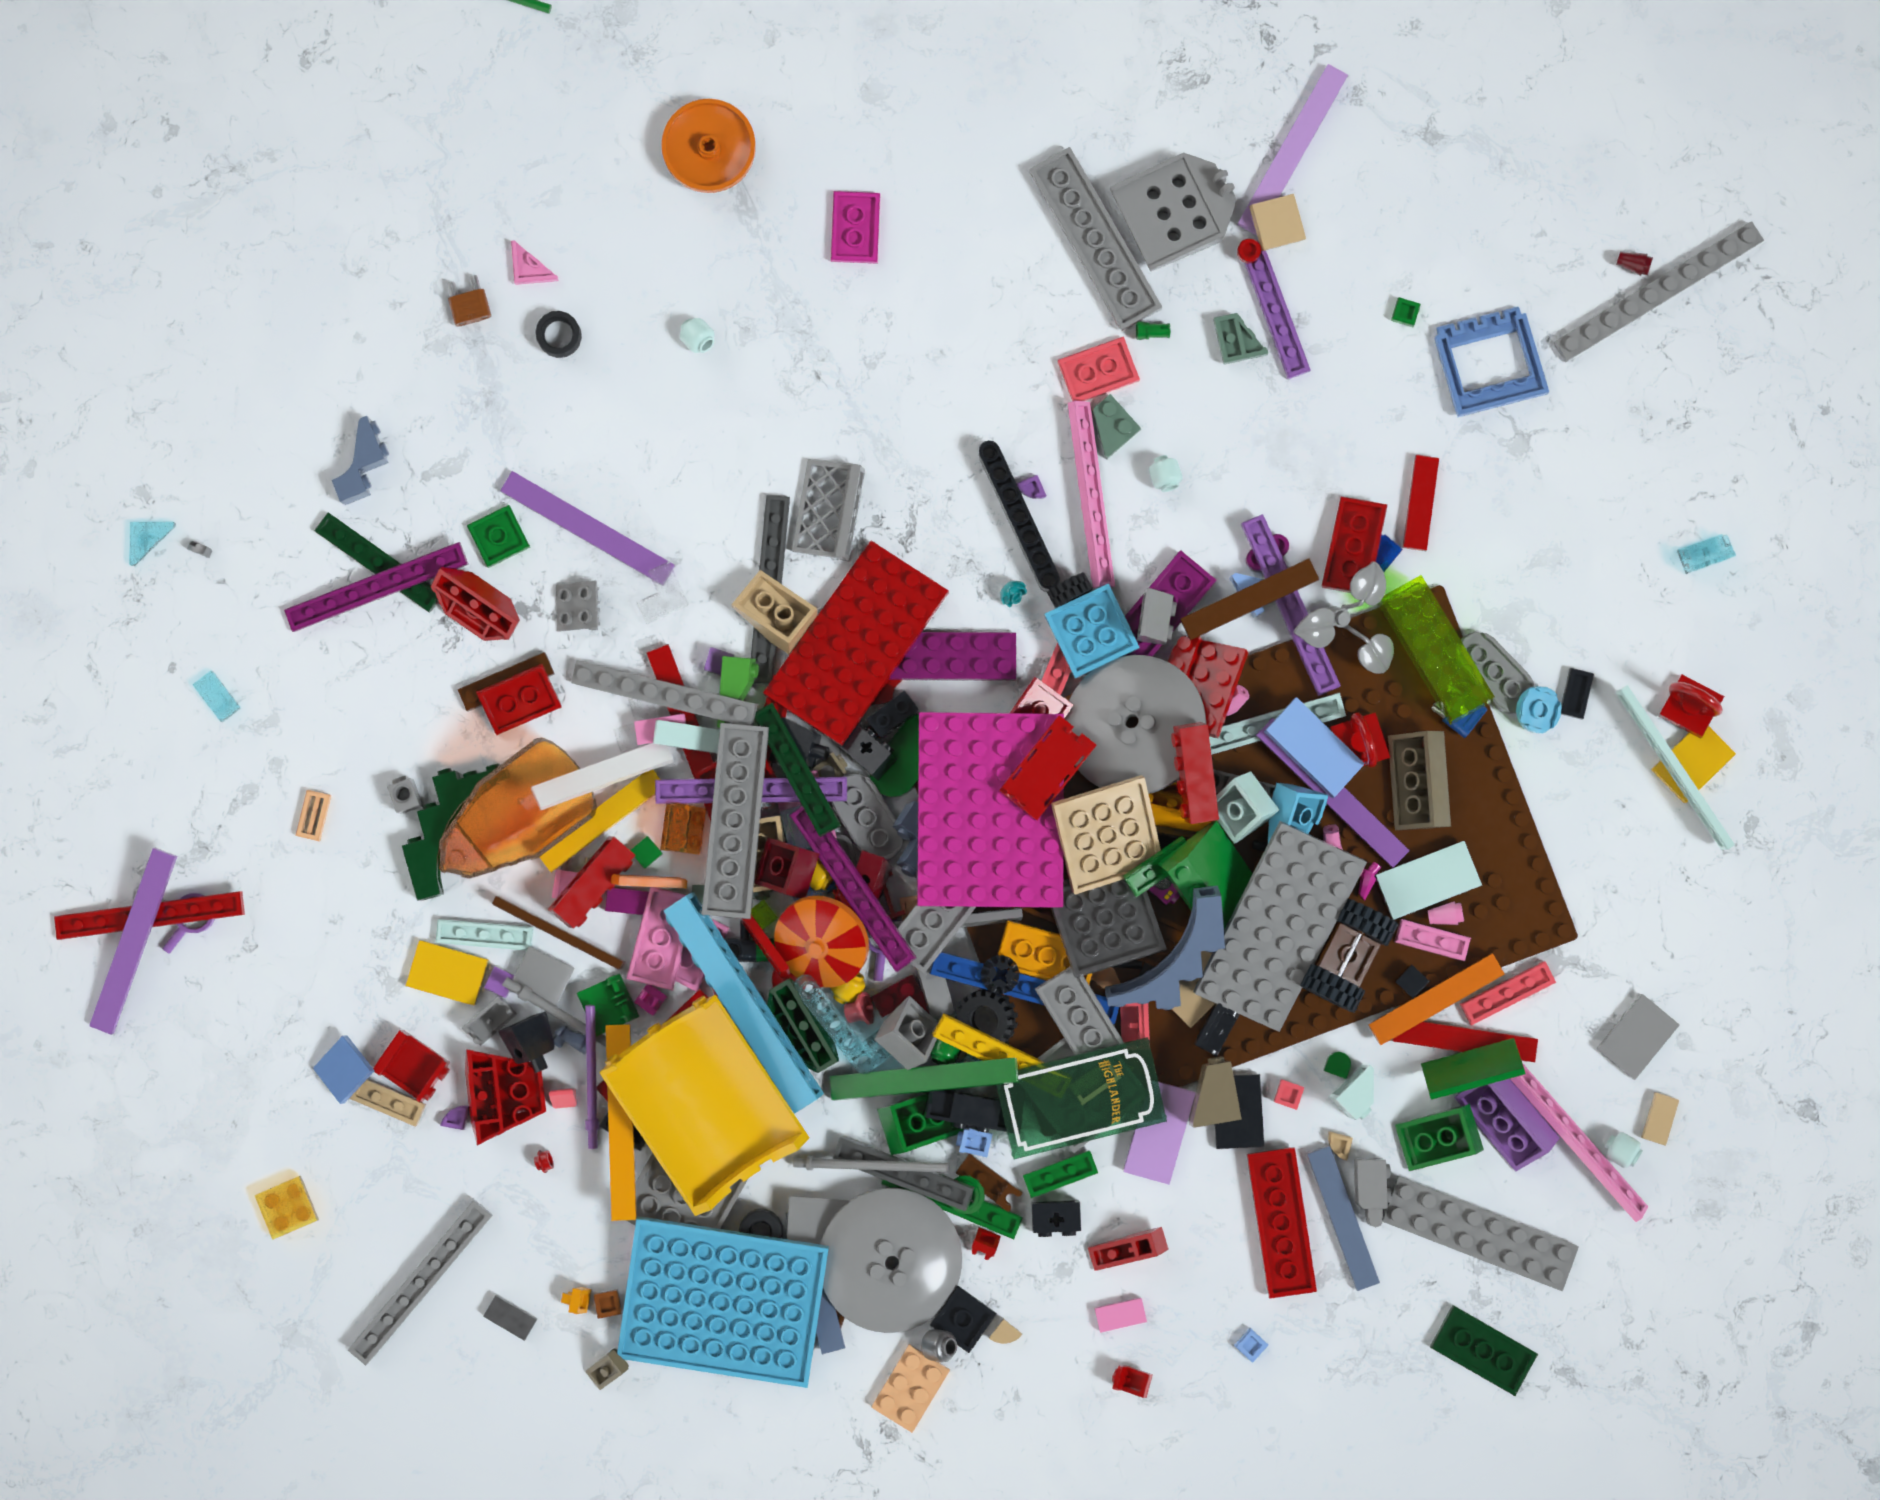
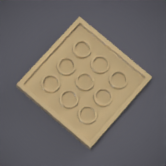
[1051,775,1161,895]

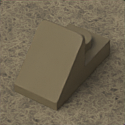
[585,1348,629,1390]

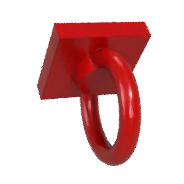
[1658,674,1725,739]
[1329,713,1390,768]

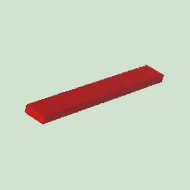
[647,644,714,822]
[54,891,245,940]

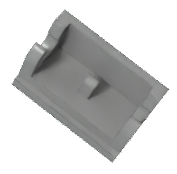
[462,996,517,1046]

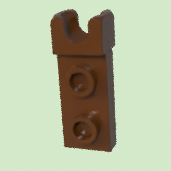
[955,1153,1023,1212]

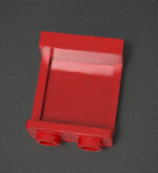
[373,1030,450,1103]

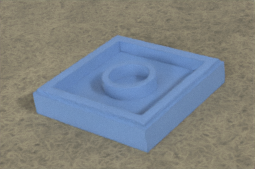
[313,1035,375,1104]

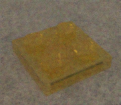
[254,1176,319,1240]

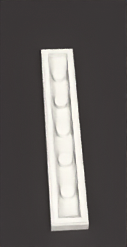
[531,743,673,811]

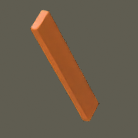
[1368,953,1505,1045]

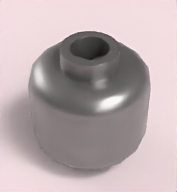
[921,1329,957,1362]

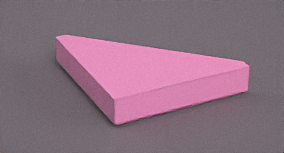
[511,240,559,285]

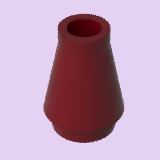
[1616,251,1653,276]

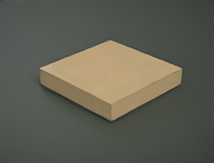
[1249,194,1306,251]

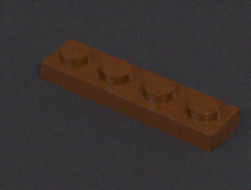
[457,652,555,712]

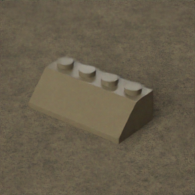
[1388,731,1451,830]

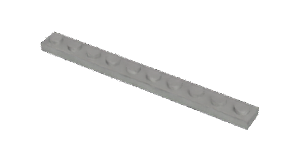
[1553,221,1764,363]

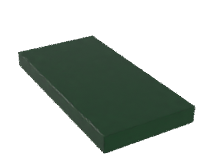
[1430,1305,1538,1396]

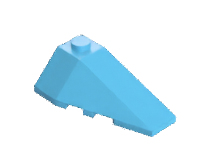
[1268,783,1329,843]

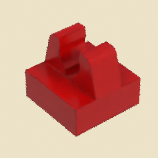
[971,1227,1001,1260]

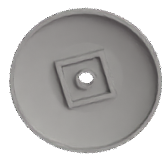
[1064,655,1206,794]
[820,1188,962,1333]

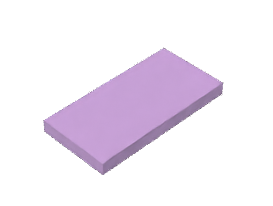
[1123,1079,1196,1185]

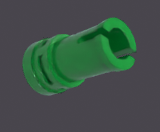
[1136,321,1171,340]

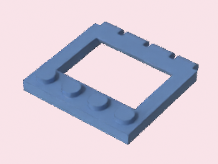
[1434,307,1549,418]

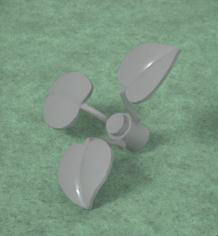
[1293,561,1394,674]

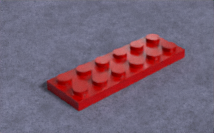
[1246,1147,1317,1299]

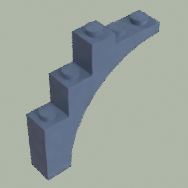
[1105,886,1225,1010]

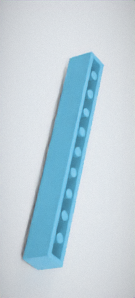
[664,892,824,1114]

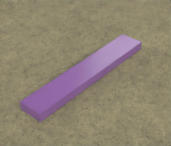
[1244,241,1311,380]

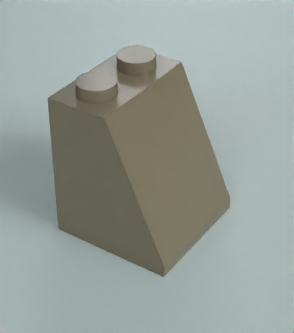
[1188,1056,1241,1128]

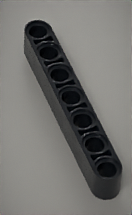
[978,440,1060,592]

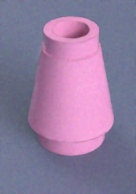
[1428,901,1464,925]

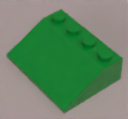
[1158,820,1253,929]

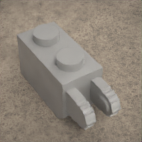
[1354,1158,1391,1228]

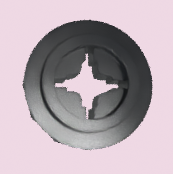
[981,955,1020,994]

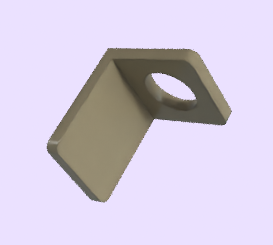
[812,752,848,777]

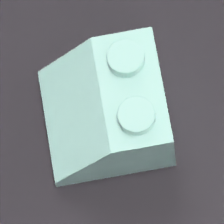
[1216,772,1279,844]
[1329,1064,1374,1120]

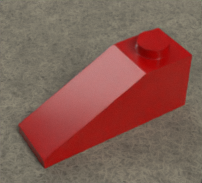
[1088,1226,1169,1271]

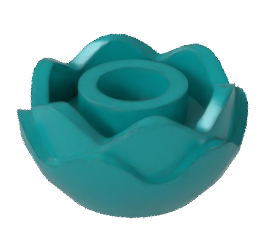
[1000,580,1027,608]

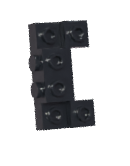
[924,1083,1025,1134]

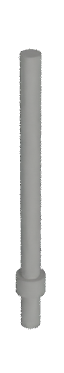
[502,977,606,1047]

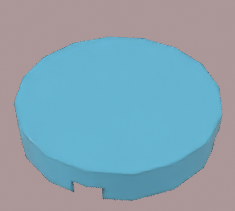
[1516,686,1562,733]

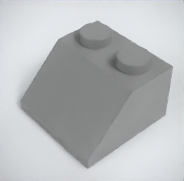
[1136,588,1177,645]
[874,996,938,1070]

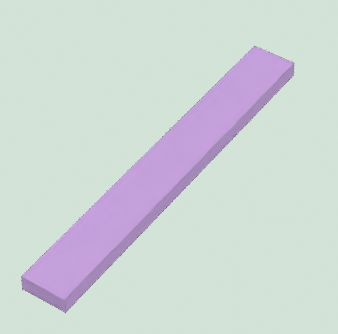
[1237,64,1348,236]

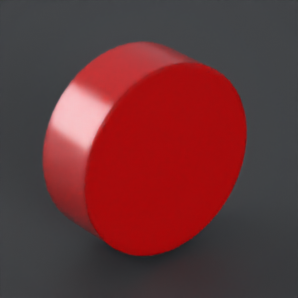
[1237,239,1261,264]

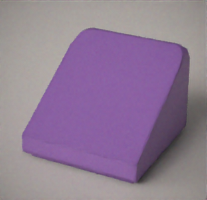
[704,647,734,675]

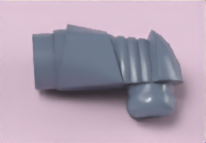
[553,1026,586,1055]

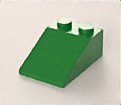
[877,1093,964,1155]
[1395,1104,1484,1171]

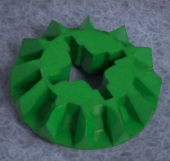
[951,1175,985,1214]

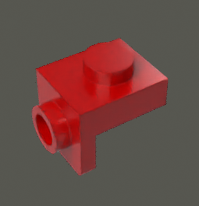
[1112,1365,1153,1398]

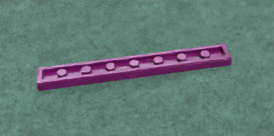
[284,542,469,632]
[790,806,917,972]

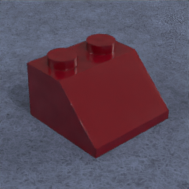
[754,837,820,898]

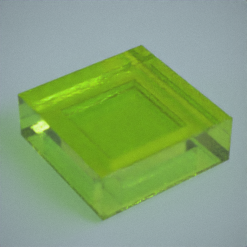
[751,900,778,930]

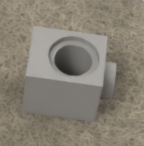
[387,776,423,814]

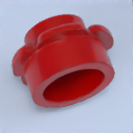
[534,1150,554,1173]

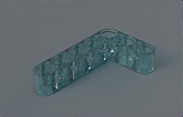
[795,975,892,1074]

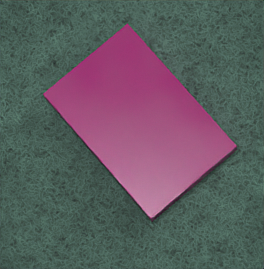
[831,191,880,264]

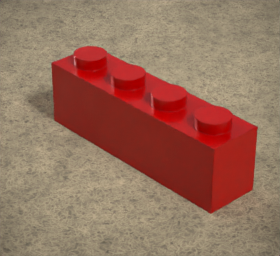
[1171,722,1219,824]
[548,836,635,929]

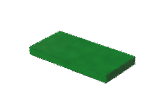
[1421,1038,1526,1100]

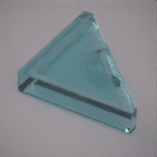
[129,522,176,566]

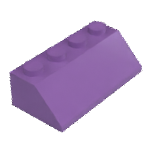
[1454,1079,1560,1172]

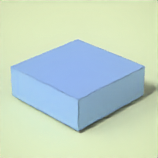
[1234,1328,1268,1363]

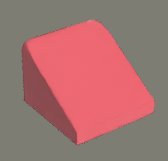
[549,1088,577,1109]

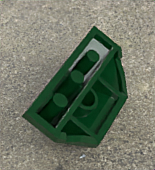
[767,978,839,1073]

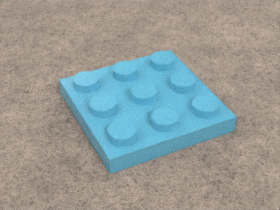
[1044,584,1140,679]

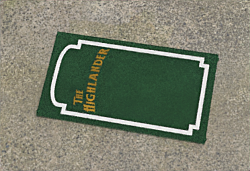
[996,1037,1167,1160]

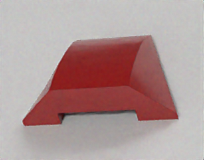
[465,1049,546,1146]

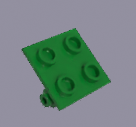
[576,974,640,1037]

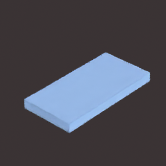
[1264,697,1364,798]

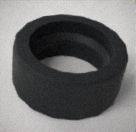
[535,311,582,358]

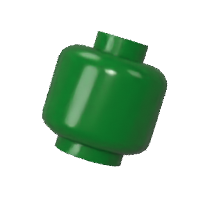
[930,1039,962,1065]

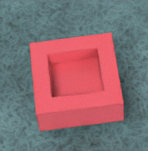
[1273,1079,1305,1110]

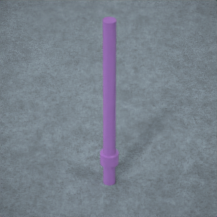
[585,1005,600,1149]

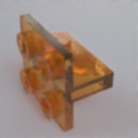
[660,802,706,855]

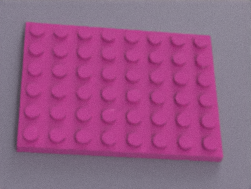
[917,712,1064,908]

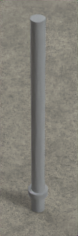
[793,1156,949,1173]

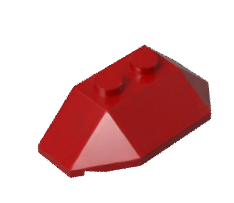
[431,567,520,641]

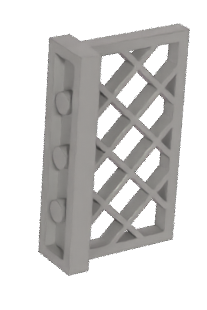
[792,459,865,561]

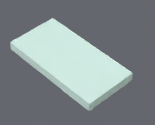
[1375,841,1482,920]

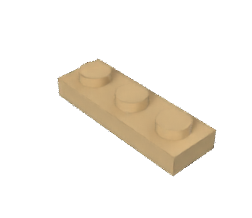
[349,1079,426,1127]

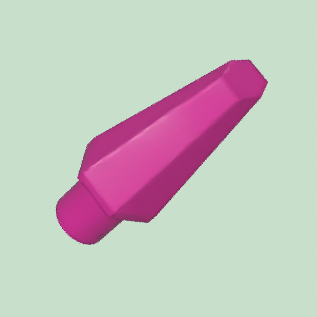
[1358,862,1381,901]

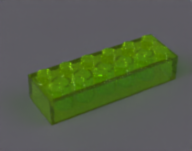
[1378,575,1495,725]

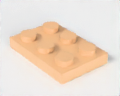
[871,1344,950,1433]

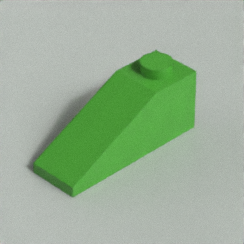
[717,656,759,728]

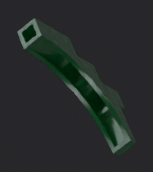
[402,763,510,901]

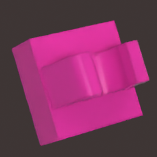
[634,984,668,1016]

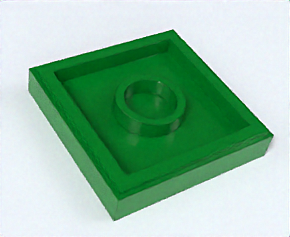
[467,505,531,568]

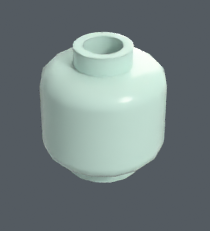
[680,318,715,353]
[1149,455,1183,492]
[1605,1132,1643,1168]

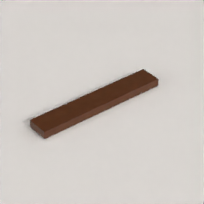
[1180,558,1320,641]
[492,896,626,969]

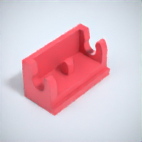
[1120,1003,1150,1050]

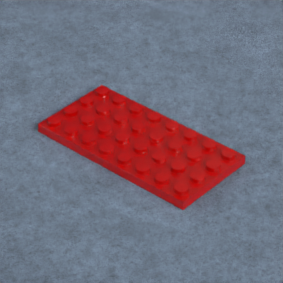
[763,540,949,746]

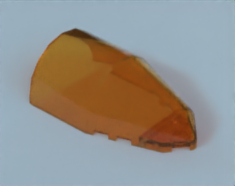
[439,737,597,879]

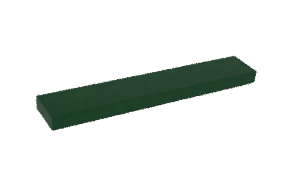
[314,512,438,613]
[754,703,841,837]

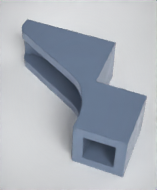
[331,416,389,505]
[892,801,918,879]

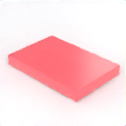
[1057,336,1140,401]

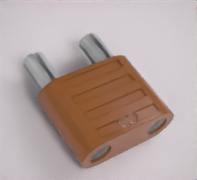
[447,275,492,327]

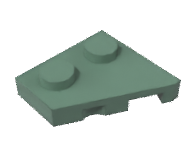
[1213,313,1269,365]
[1092,394,1141,459]

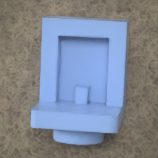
[956,1127,993,1157]

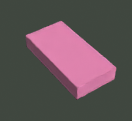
[1094,1297,1147,1333]

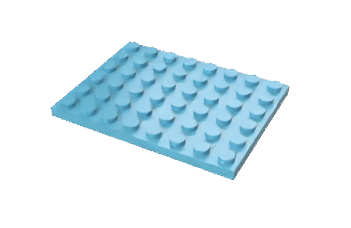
[617,1216,829,1388]

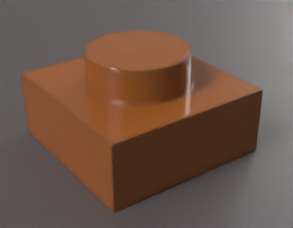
[594,1289,622,1319]

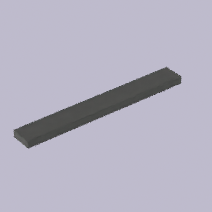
[751,495,790,684]

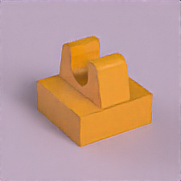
[561,1287,592,1314]

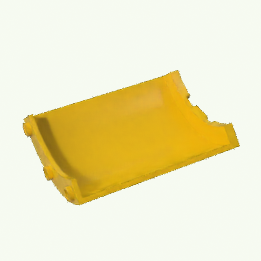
[599,995,810,1216]

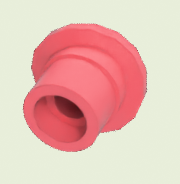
[844,992,874,1025]

